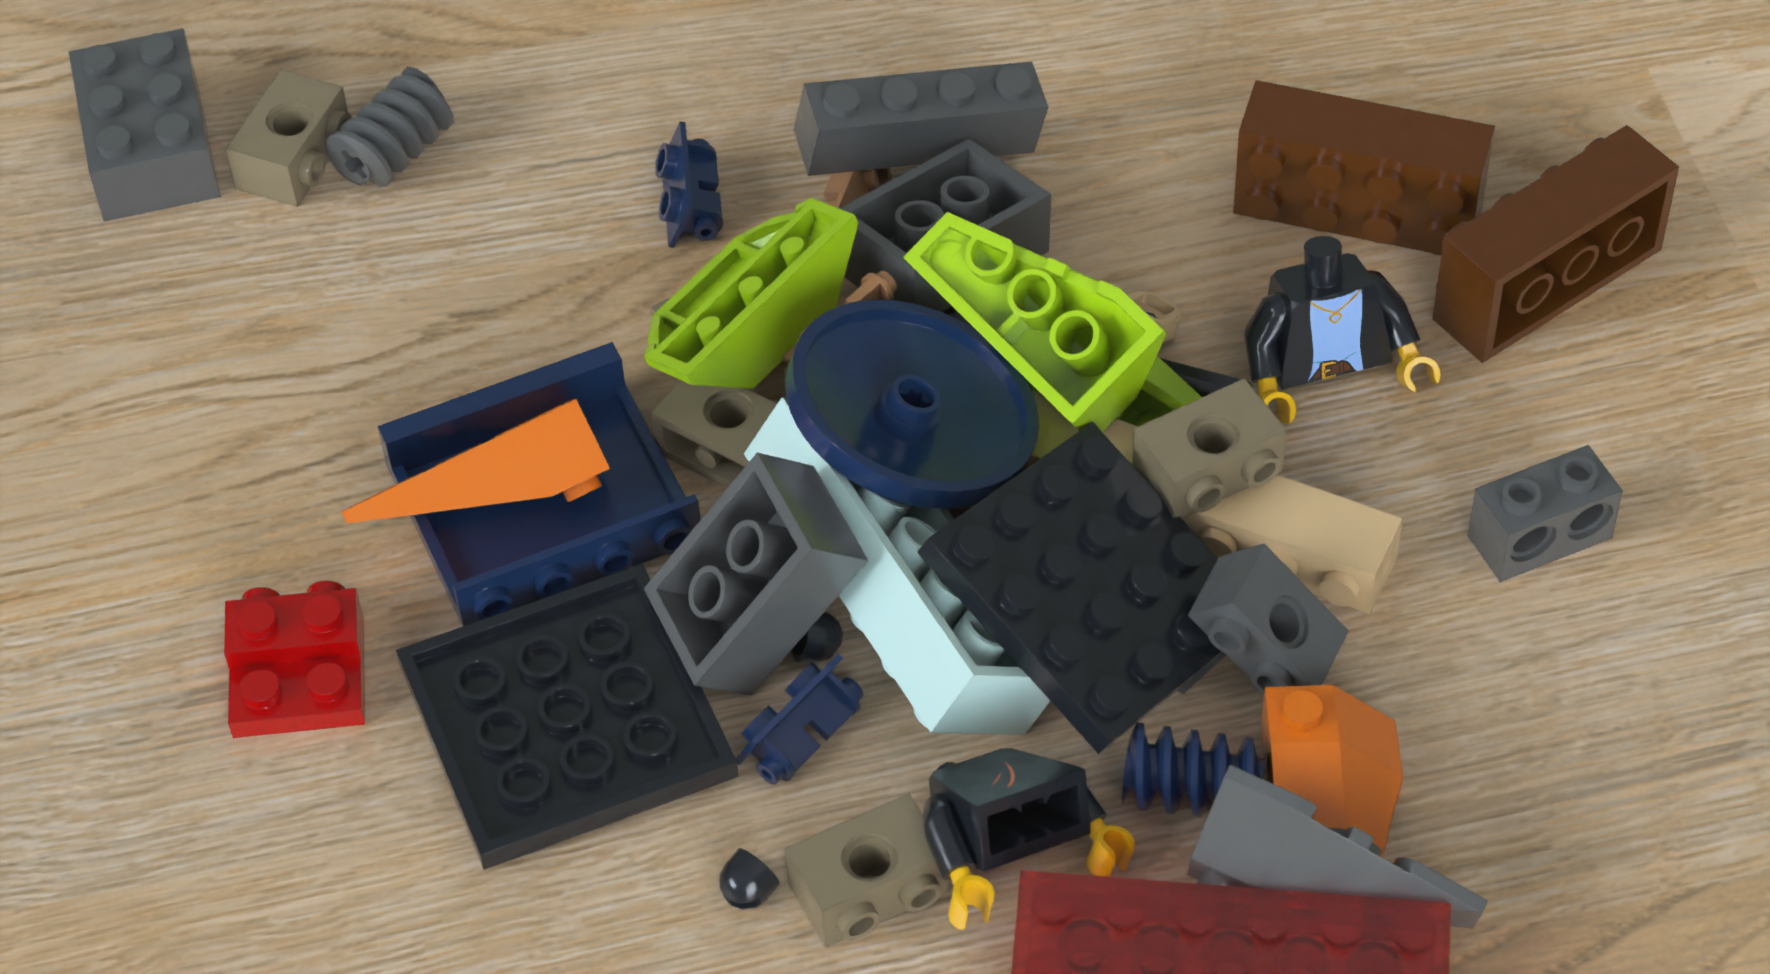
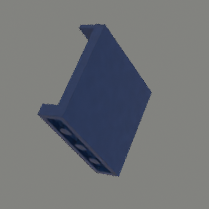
[378,342,701,627]

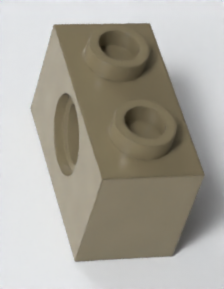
[225,70,352,207]
[1132,378,1287,518]
[651,380,779,488]
[785,793,949,948]

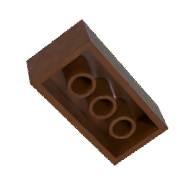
[1233,80,1495,255]
[1432,125,1679,363]

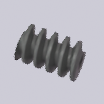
[326,66,454,187]

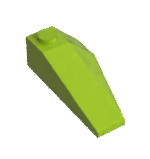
[903,212,1167,432]

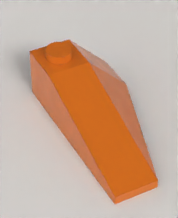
[341,399,610,524]
[1261,685,1403,966]

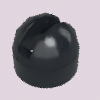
[791,612,843,663]
[719,848,780,910]

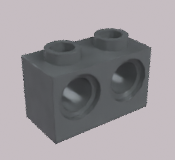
[1468,445,1623,582]

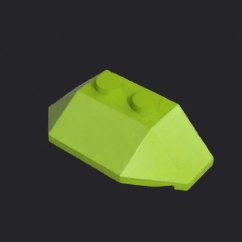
[644,198,858,389]

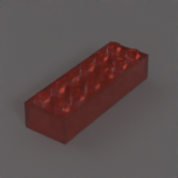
[1011,870,1451,974]

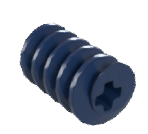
[1122,722,1267,818]

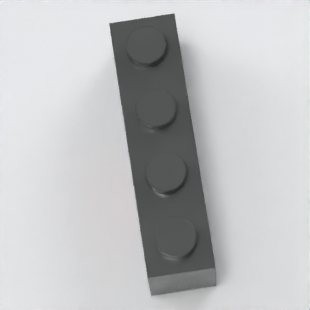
[794,61,1049,176]

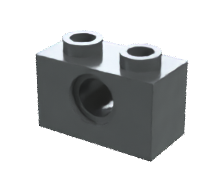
[1188,543,1349,694]

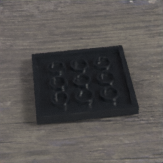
[917,422,1224,754]
[396,564,739,870]

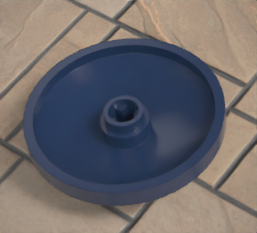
[785,300,1039,509]

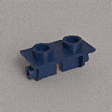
[655,121,723,248]
[736,653,864,785]

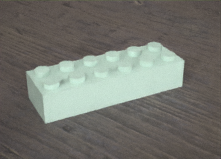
[744,397,1050,735]

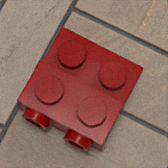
[224,580,365,738]

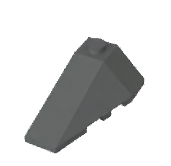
[1187,765,1488,929]

